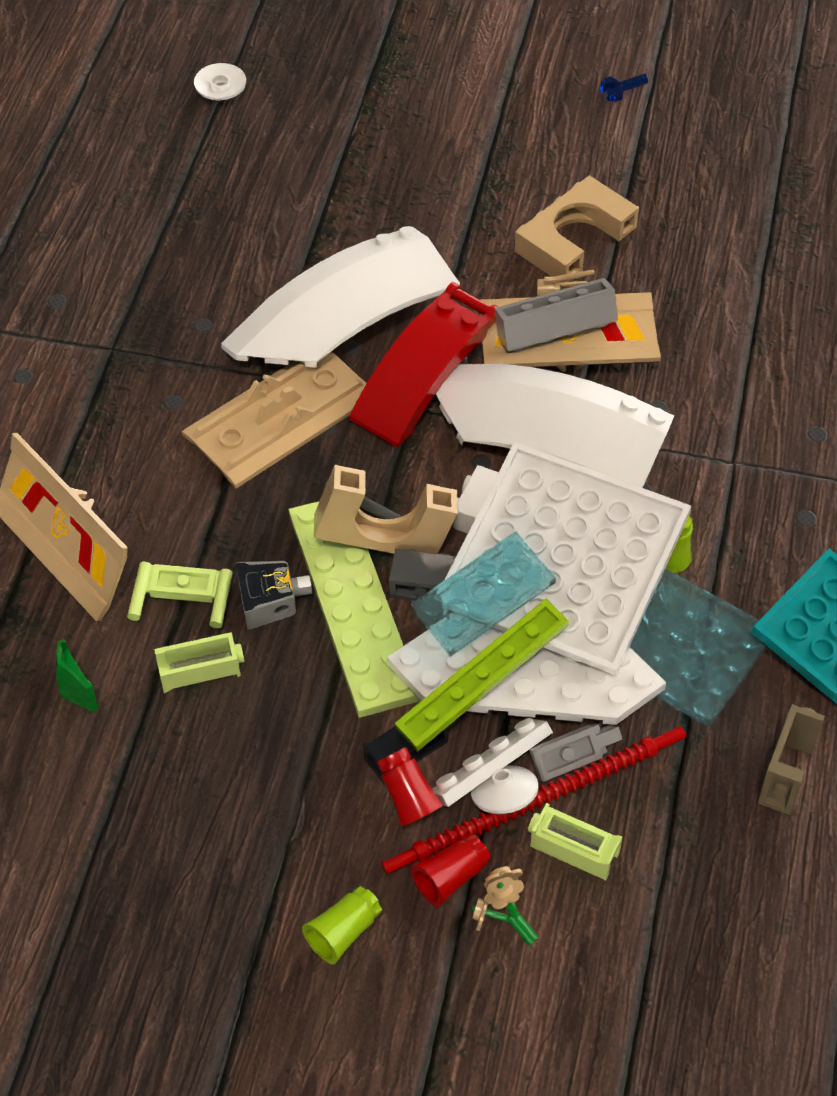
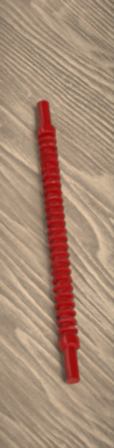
[381,726,686,875]

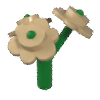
[471,866,538,945]

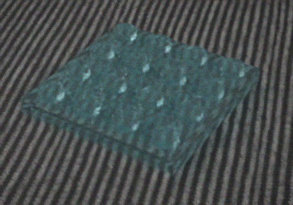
[630,569,768,727]

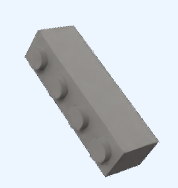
[494,278,618,351]

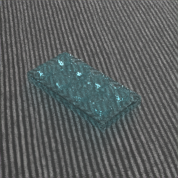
[411,531,556,657]

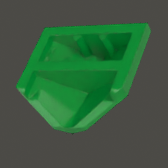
[56,639,99,712]

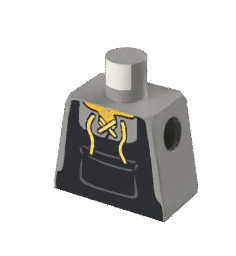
[236,561,312,630]

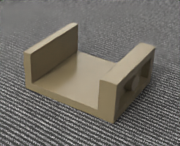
[758,704,825,815]

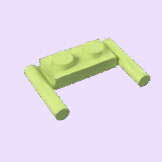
[127,561,233,628]

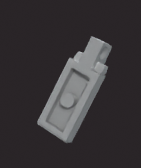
[529,723,622,782]

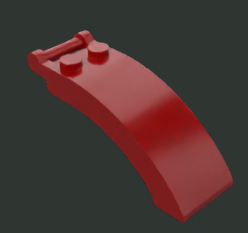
[349,282,498,448]

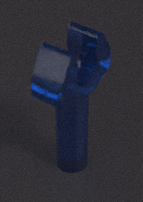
[600,74,648,102]

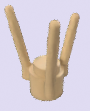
[537,270,595,296]

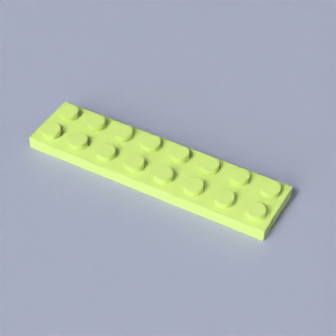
[288,501,421,718]

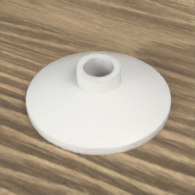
[194,63,246,100]
[471,765,539,814]

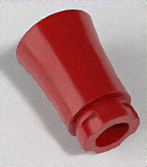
[377,747,444,827]
[411,834,491,907]

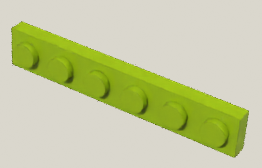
[395,598,569,752]

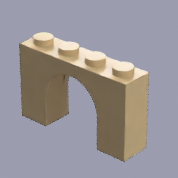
[515,175,639,282]
[314,465,458,554]

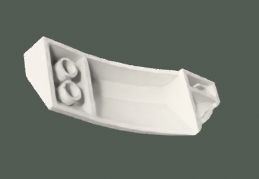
[221,226,460,368]
[436,363,674,488]

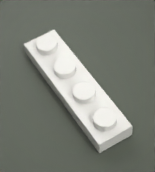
[432,718,553,807]

